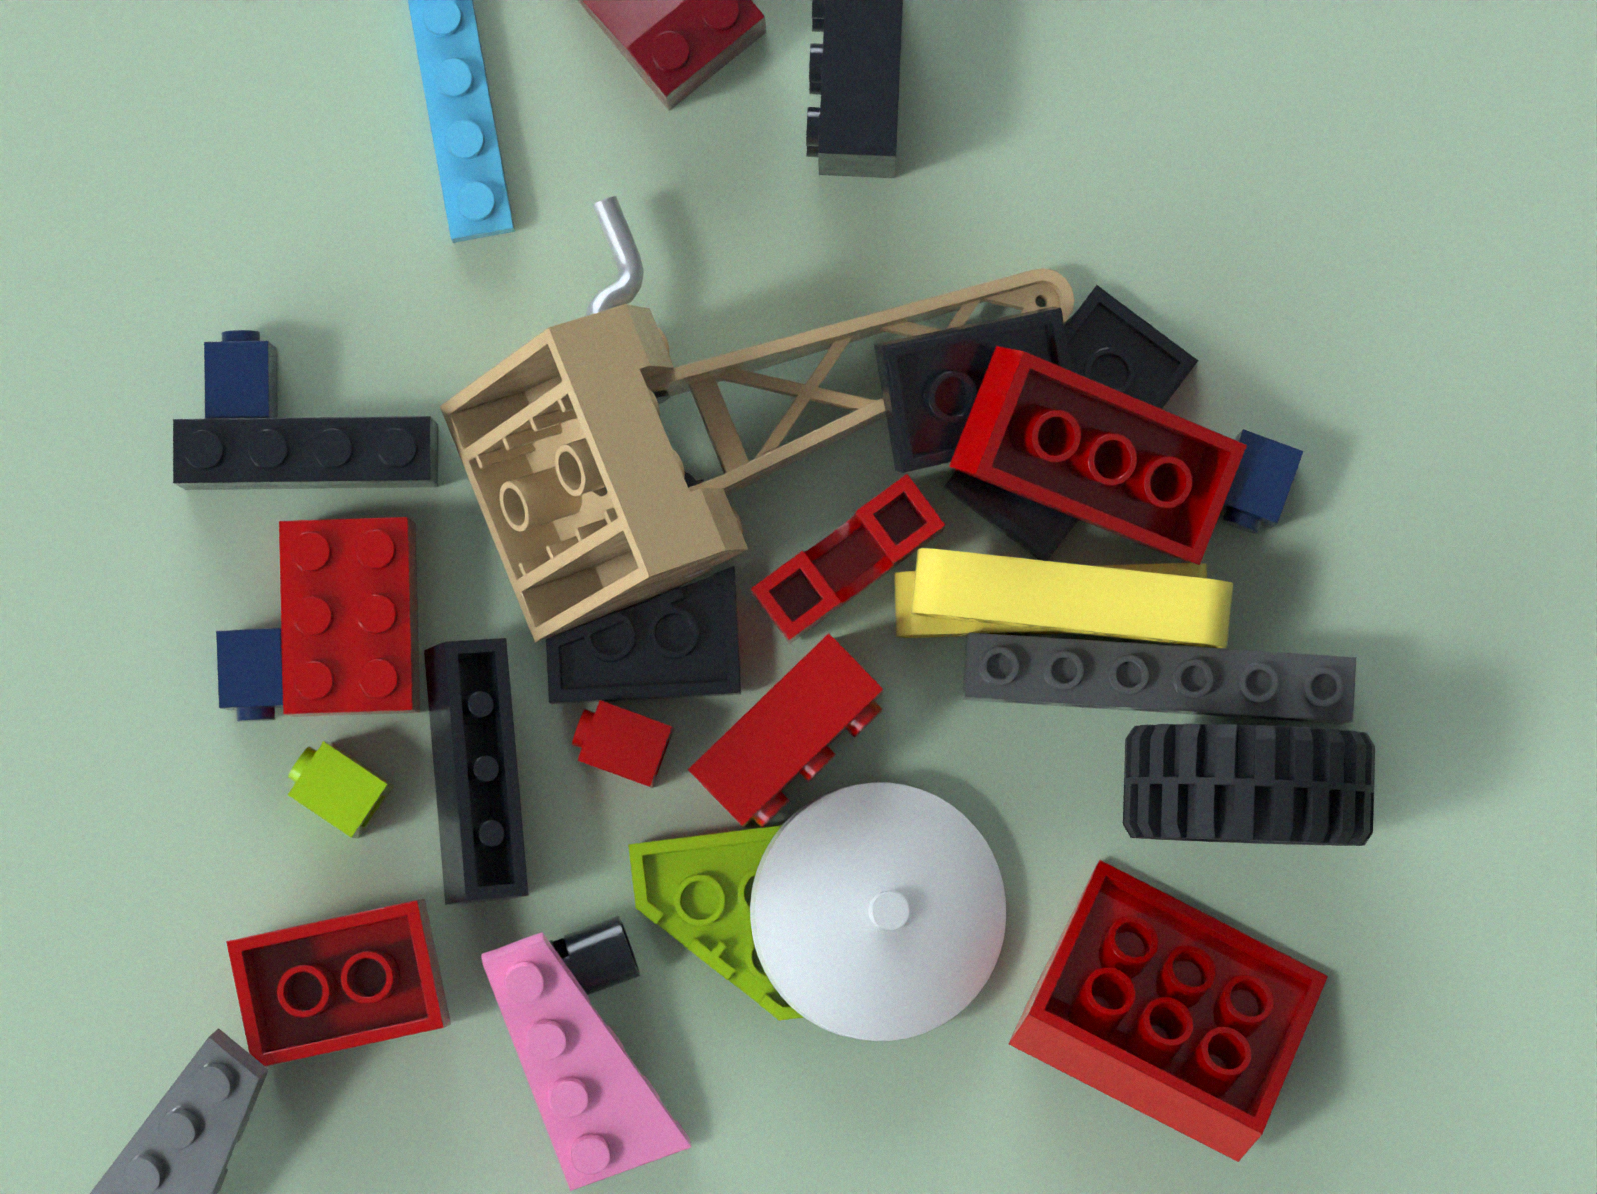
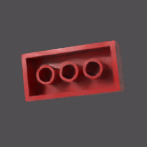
[949,346,1247,565]

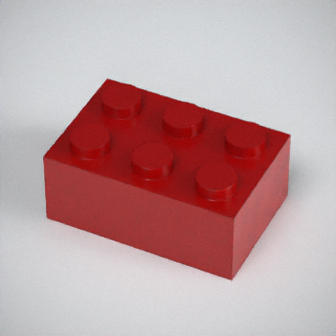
[279,517,420,717]
[688,633,883,827]
[226,899,451,1066]

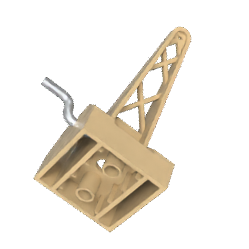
[440,196,1075,642]

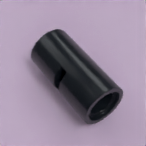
[549,916,640,995]

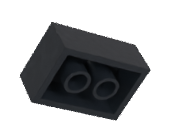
[806,0,903,178]

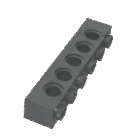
[962,633,1356,724]

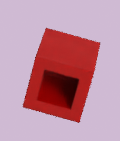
[572,700,675,788]

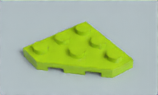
[628,825,804,1021]

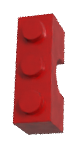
[751,474,945,644]

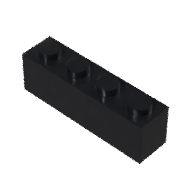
[173,416,438,490]
[424,638,529,905]

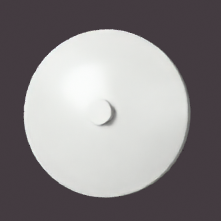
[750,782,1006,1041]

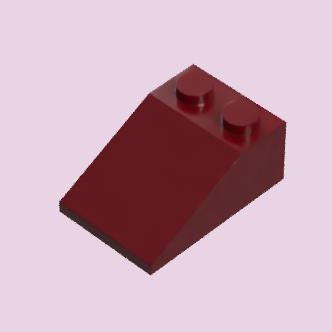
[578,0,766,111]

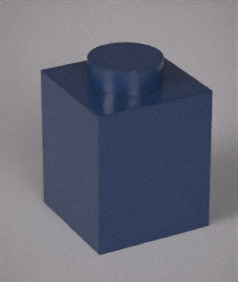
[204,330,278,419]
[1221,429,1304,534]
[216,628,283,722]

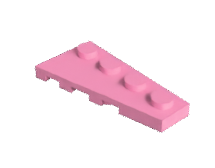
[481,932,691,1191]

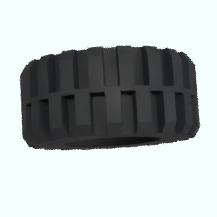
[1123,724,1375,846]

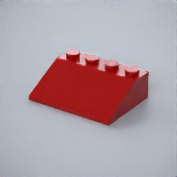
[1008,860,1328,1162]

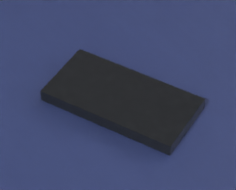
[944,285,1199,561]

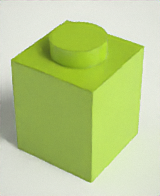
[288,741,394,838]

